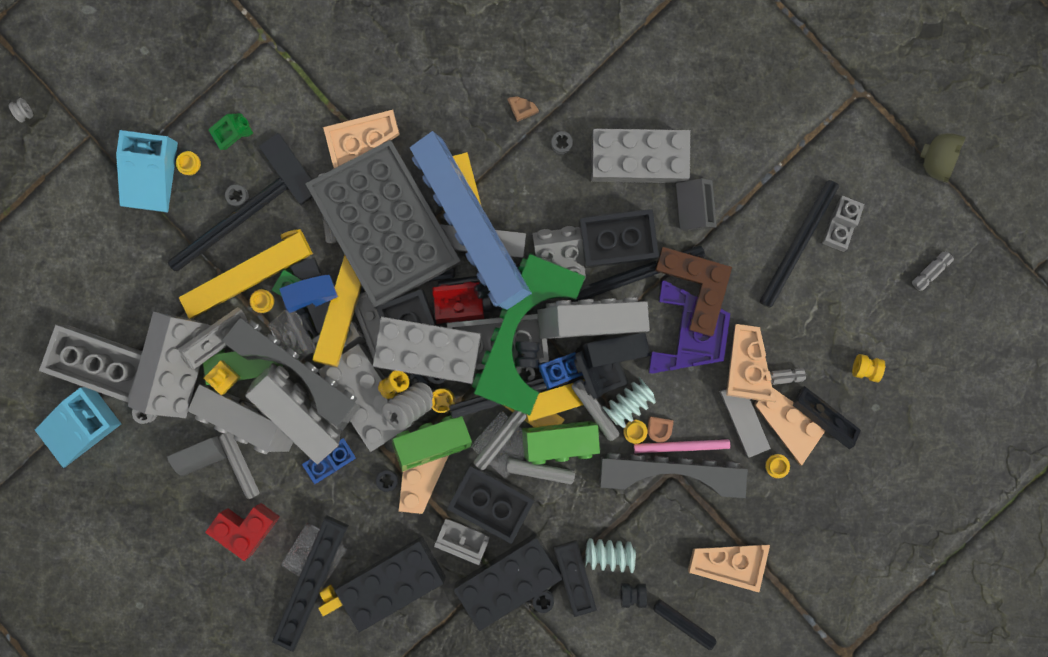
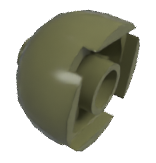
[920,133,966,183]

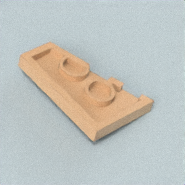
[323,110,400,168]
[726,324,776,403]
[754,388,825,465]
[399,455,449,514]
[688,545,770,592]

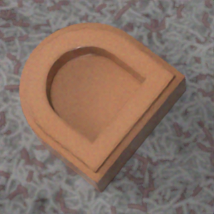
[647,416,674,442]

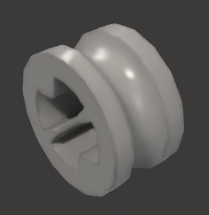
[9,98,33,123]
[132,409,157,424]

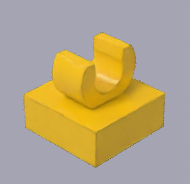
[204,361,241,395]
[318,585,343,616]

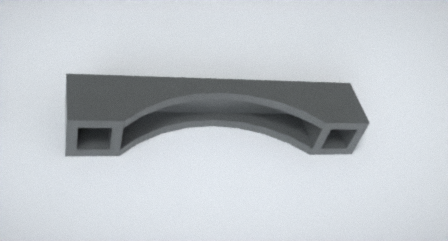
[222,318,360,431]
[599,452,748,498]

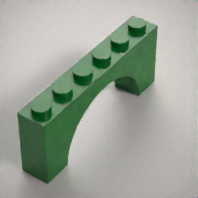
[472,254,585,416]

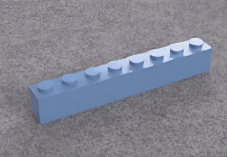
[410,131,531,310]

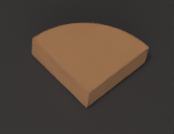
[508,97,539,122]

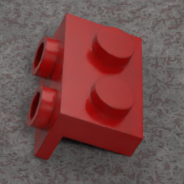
[432,282,484,324]

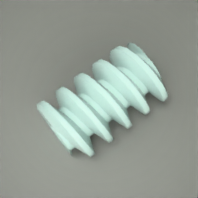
[602,377,656,428]
[585,538,636,573]

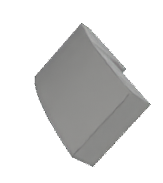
[822,196,864,252]

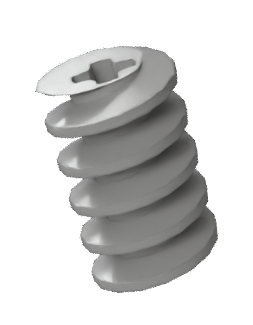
[382,382,433,430]

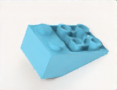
[116,130,178,213]
[35,387,121,468]

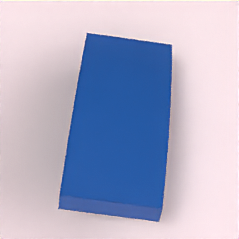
[280,275,338,313]
[538,352,583,389]
[302,438,356,484]

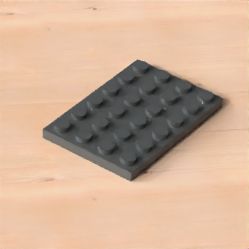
[305,140,461,309]

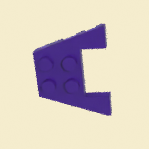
[648,281,730,374]

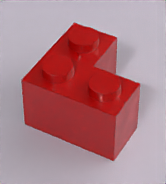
[205,503,280,561]

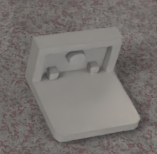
[532,226,586,282]

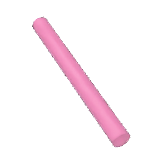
[634,439,730,454]

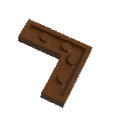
[655,247,732,337]

